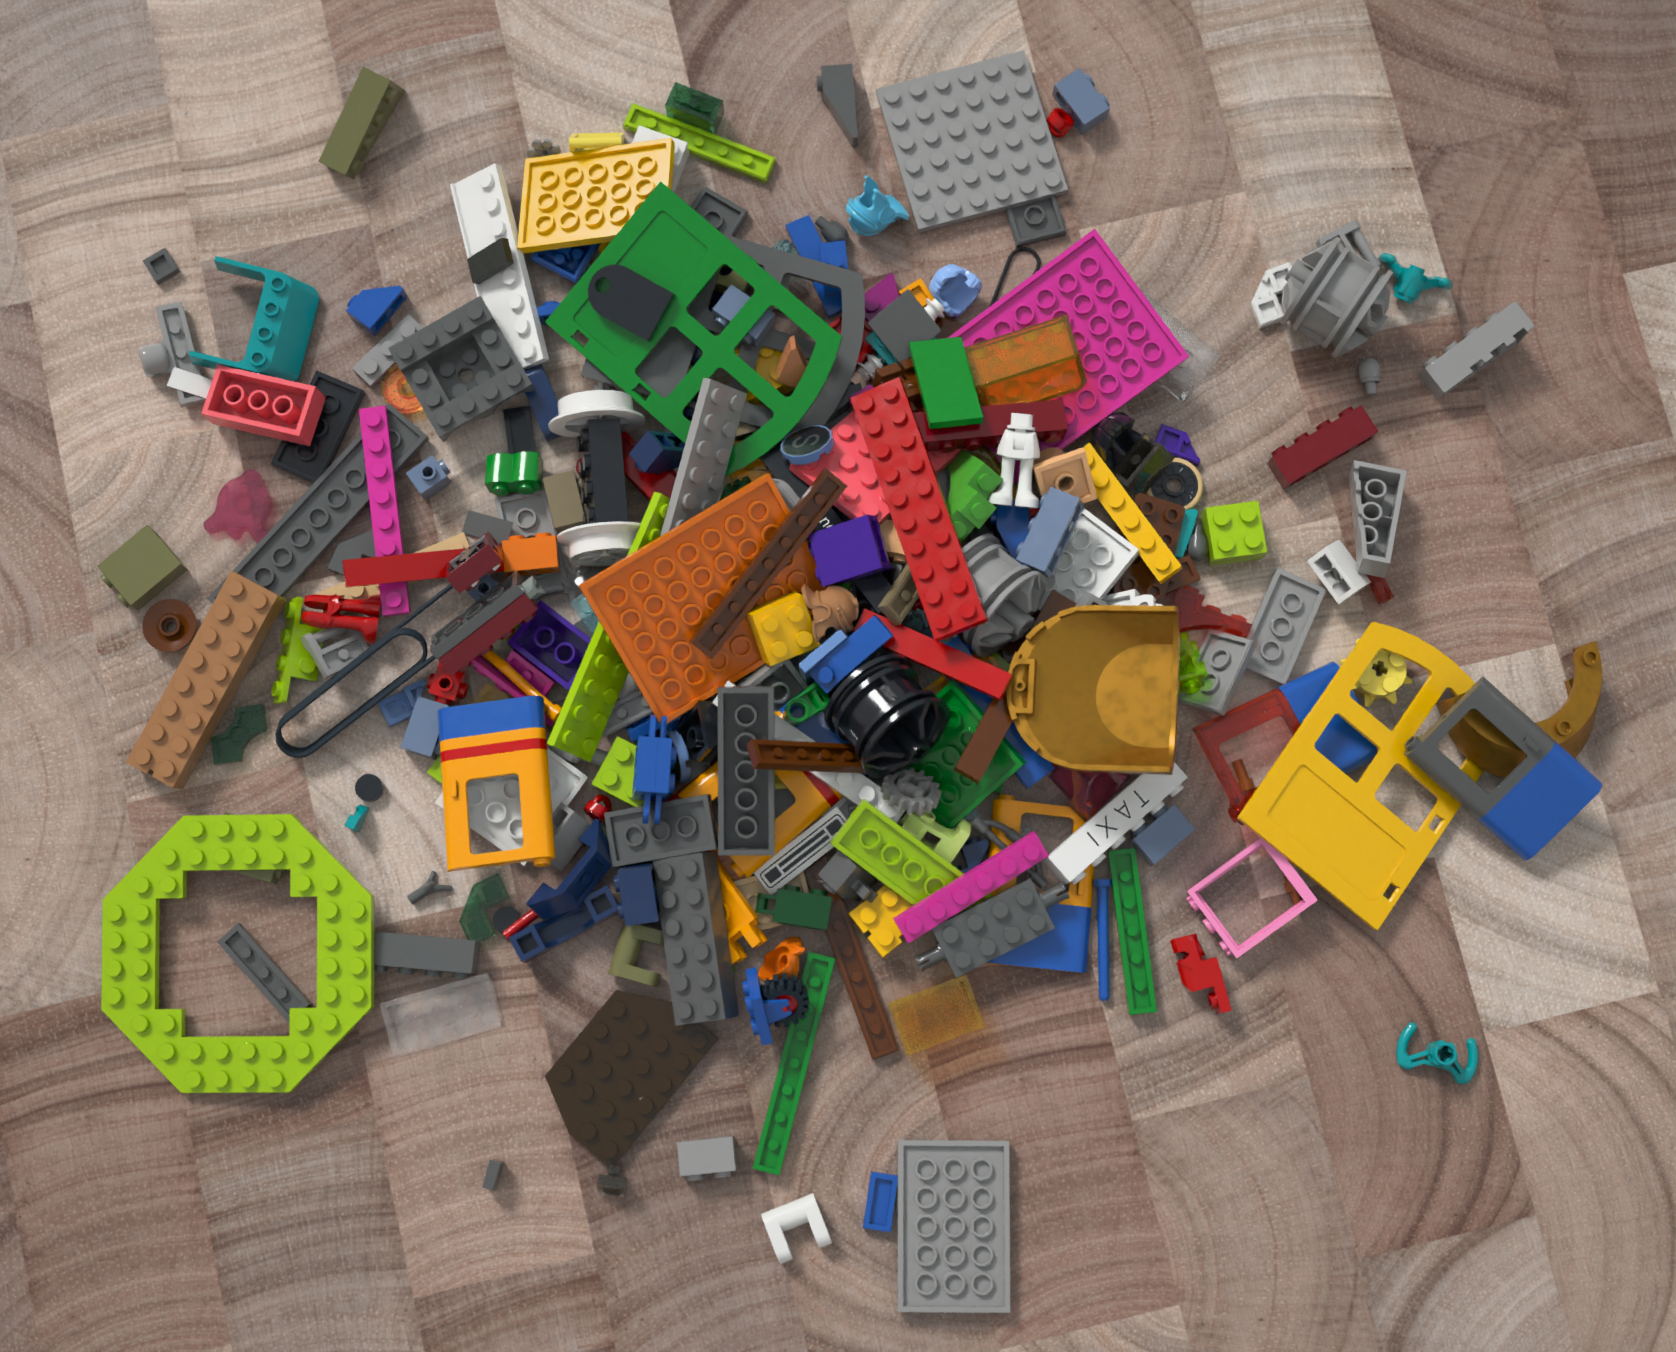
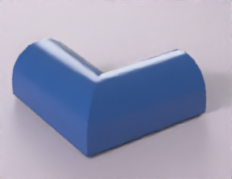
[530,243,601,284]

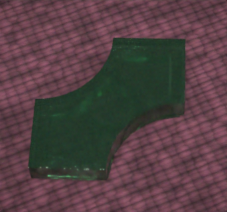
[211,704,267,765]

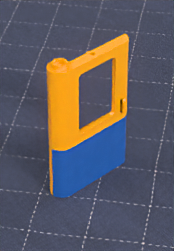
[985,795,1098,974]

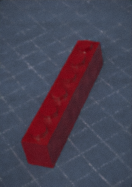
[914,399,1068,453]

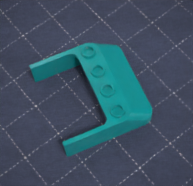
[188,256,320,382]

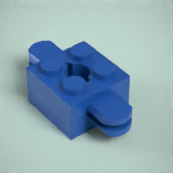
[632,715,677,825]

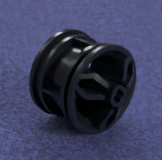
[824,654,950,778]

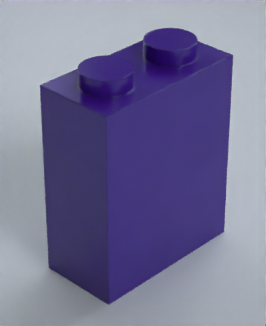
[808,514,891,587]

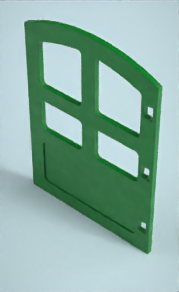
[545,181,843,477]

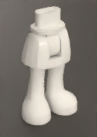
[988,413,1040,508]

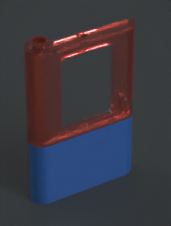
[1192,662,1378,825]

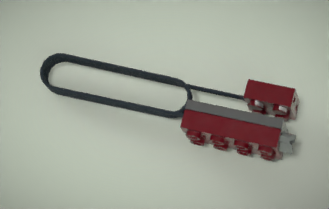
[275,531,546,758]

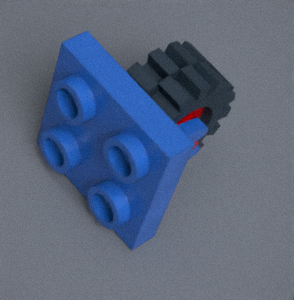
[742,967,809,1046]

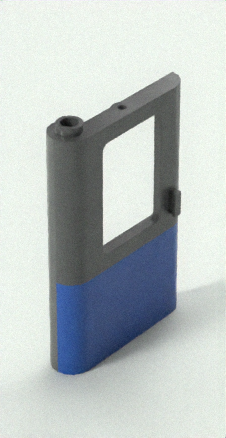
[1404,676,1602,861]

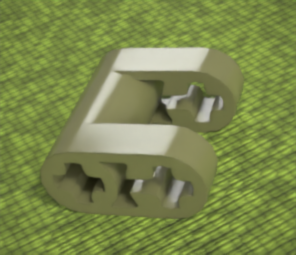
[608,921,664,988]

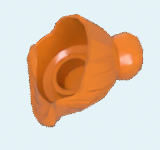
[758,936,805,982]

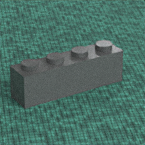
[374,931,481,980]

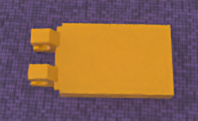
[717,859,767,964]

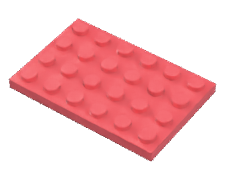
[789,408,966,525]

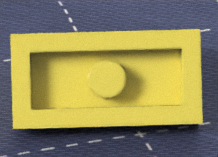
[569,133,625,152]

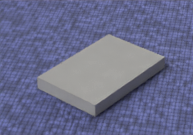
[1178,629,1257,716]

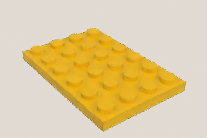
[517,138,675,254]

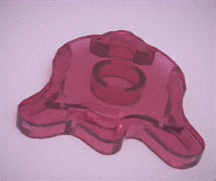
[204,469,272,544]

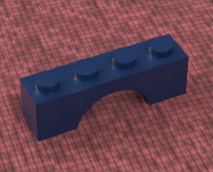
[509,885,619,964]

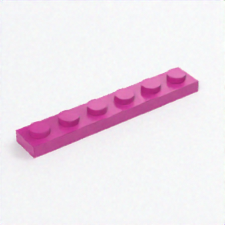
[893,831,1049,944]

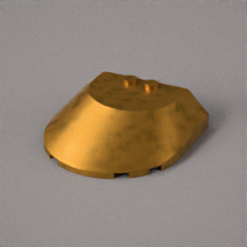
[1006,605,1180,775]

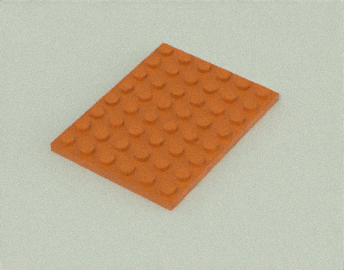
[578,473,827,724]

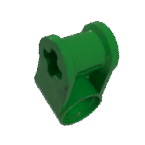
[783,682,830,726]

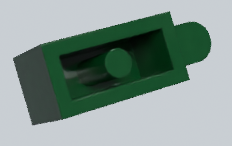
[755,885,832,931]

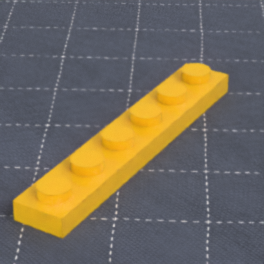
[1082,442,1183,584]

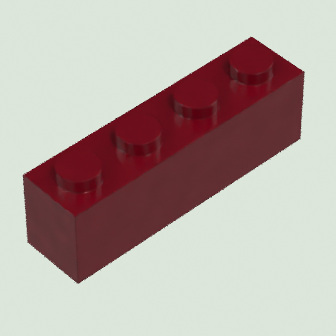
[1267,405,1379,490]

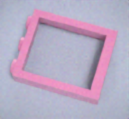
[1186,837,1318,958]

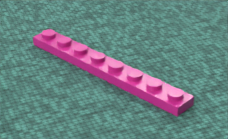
[359,405,411,617]

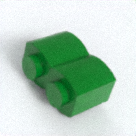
[485,452,543,496]

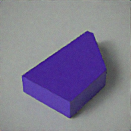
[1152,424,1200,466]

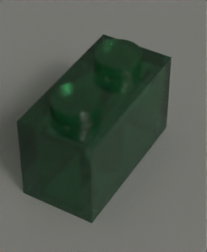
[665,82,725,134]

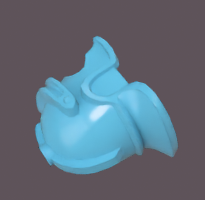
[846,175,909,236]

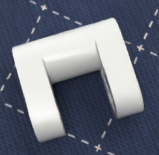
[761,1193,832,1264]

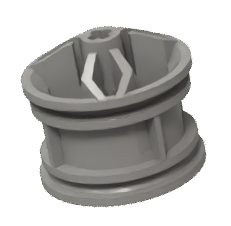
[1279,237,1393,358]
[961,534,1046,658]

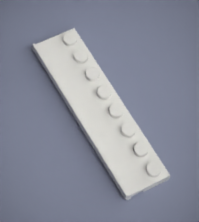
[450,163,549,371]

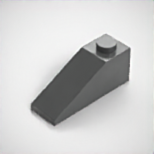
[816,64,858,148]

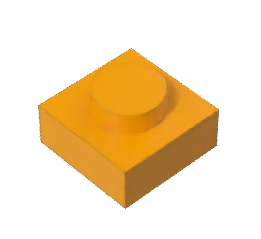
[899,278,934,308]

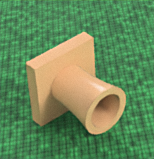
[1033,447,1097,503]

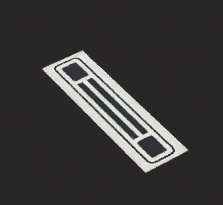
[754,807,847,895]

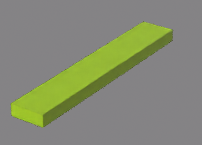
[623,103,776,184]

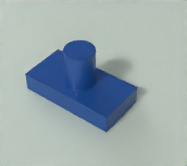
[819,241,849,296]

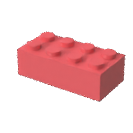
[201,365,326,446]

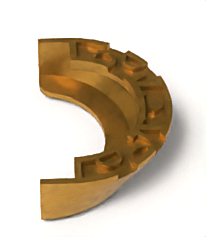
[1436,641,1602,778]

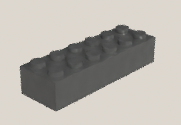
[718,686,775,855]
[653,851,739,1026]

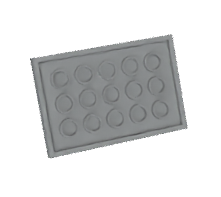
[897,1140,1010,1313]

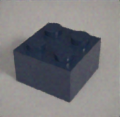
[614,861,660,926]

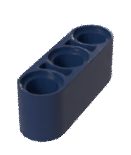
[525,364,561,442]

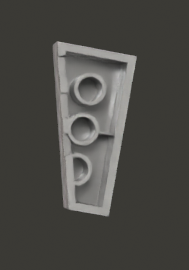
[1419,301,1535,400]
[1348,460,1407,578]

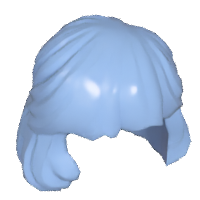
[929,264,983,318]

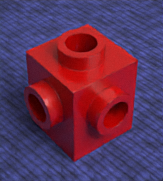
[427,662,469,706]

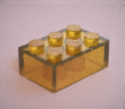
[887,975,985,1056]

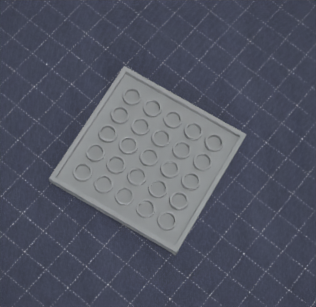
[876,50,1068,233]

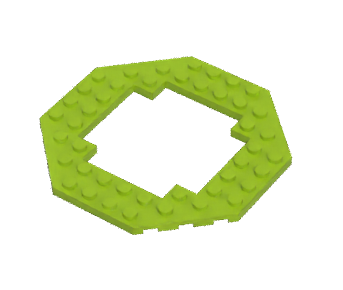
[101,814,374,1093]

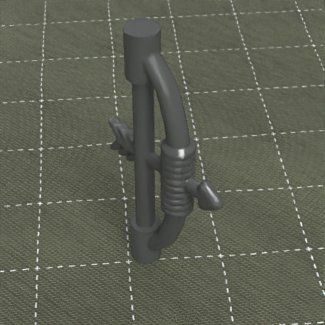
[970,816,1047,889]

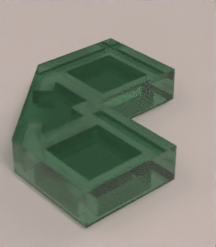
[459,873,510,942]

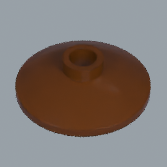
[142,599,197,652]

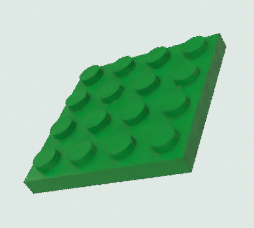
[905,680,1027,829]

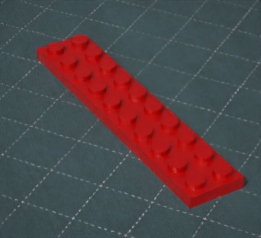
[850,377,988,642]

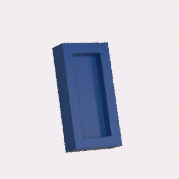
[863,1171,898,1232]

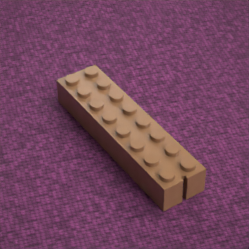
[126,571,287,789]

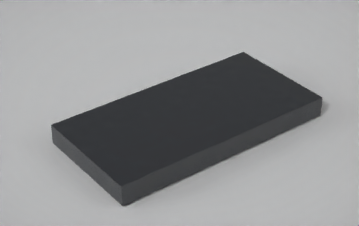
[271,370,365,484]

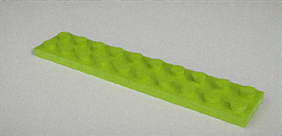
[547,492,670,762]

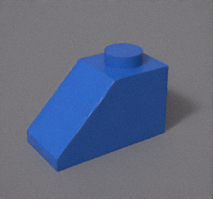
[346,286,408,336]

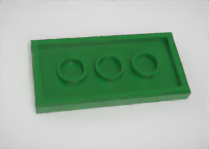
[909,337,983,429]

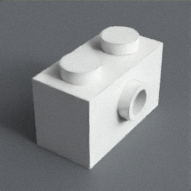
[1307,539,1371,605]

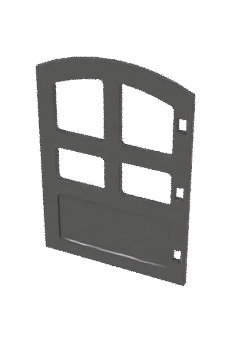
[581,234,865,436]

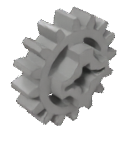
[880,767,941,816]

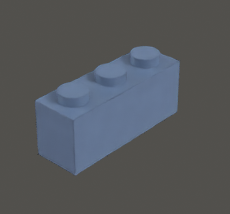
[1016,487,1085,578]

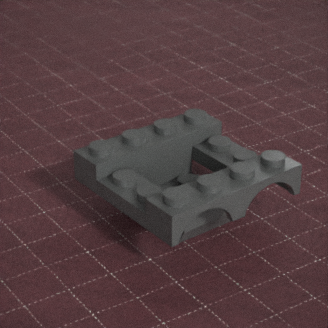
[388,295,535,442]

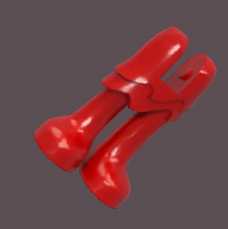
[301,594,381,644]

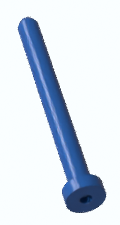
[1093,879,1112,1001]

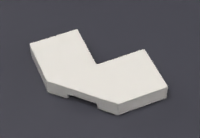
[1250,262,1292,329]

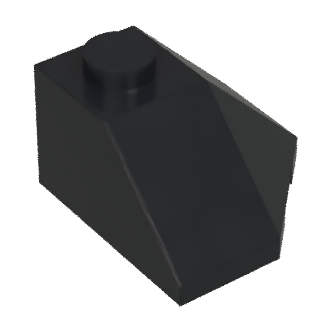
[676,700,718,762]

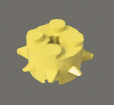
[1340,639,1412,707]

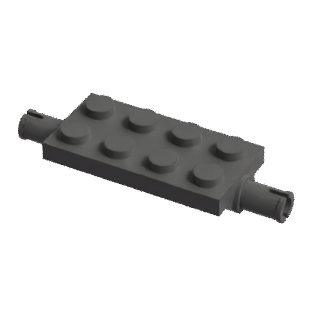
[914,878,1070,978]

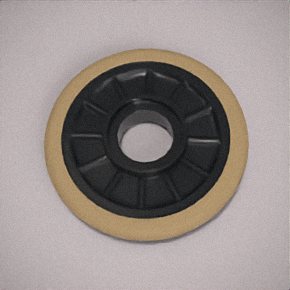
[1145,457,1203,510]

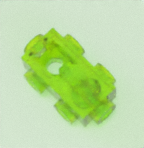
[1178,632,1208,695]

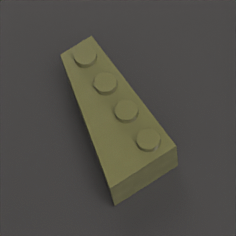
[318,67,405,179]

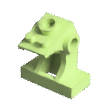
[900,811,971,863]

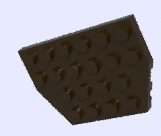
[545,990,718,1169]

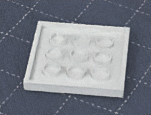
[1029,508,1140,610]
[435,748,588,866]

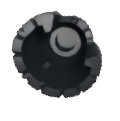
[1092,412,1152,474]

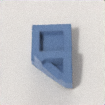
[377,679,426,728]

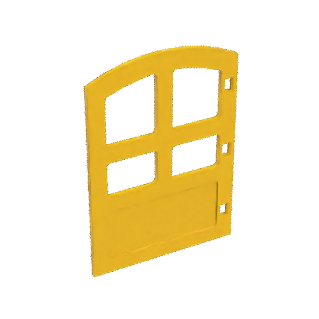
[1237,622,1484,930]

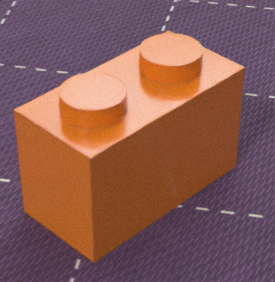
[502,532,561,577]

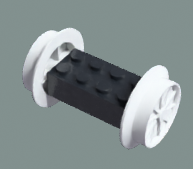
[548,390,645,566]

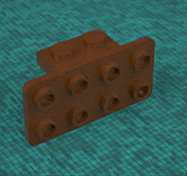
[1112,493,1185,605]

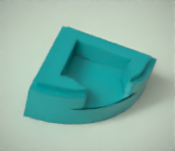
[345,804,370,833]

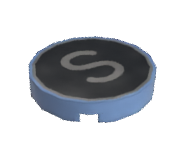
[781,425,834,465]
[666,729,691,784]

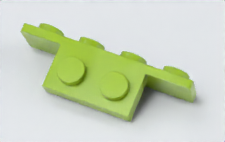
[271,597,324,704]

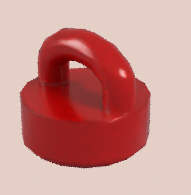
[1046,108,1074,138]
[584,794,612,824]

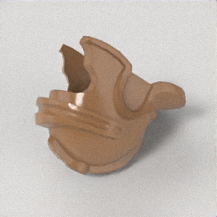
[801,584,859,643]

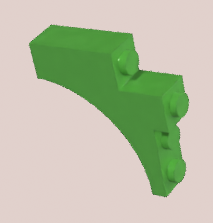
[946,449,1003,543]

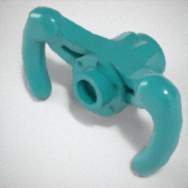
[1379,253,1453,304]
[1396,1022,1479,1084]

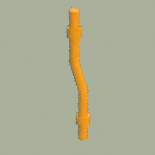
[478,650,562,723]

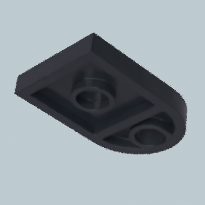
[588,265,675,342]

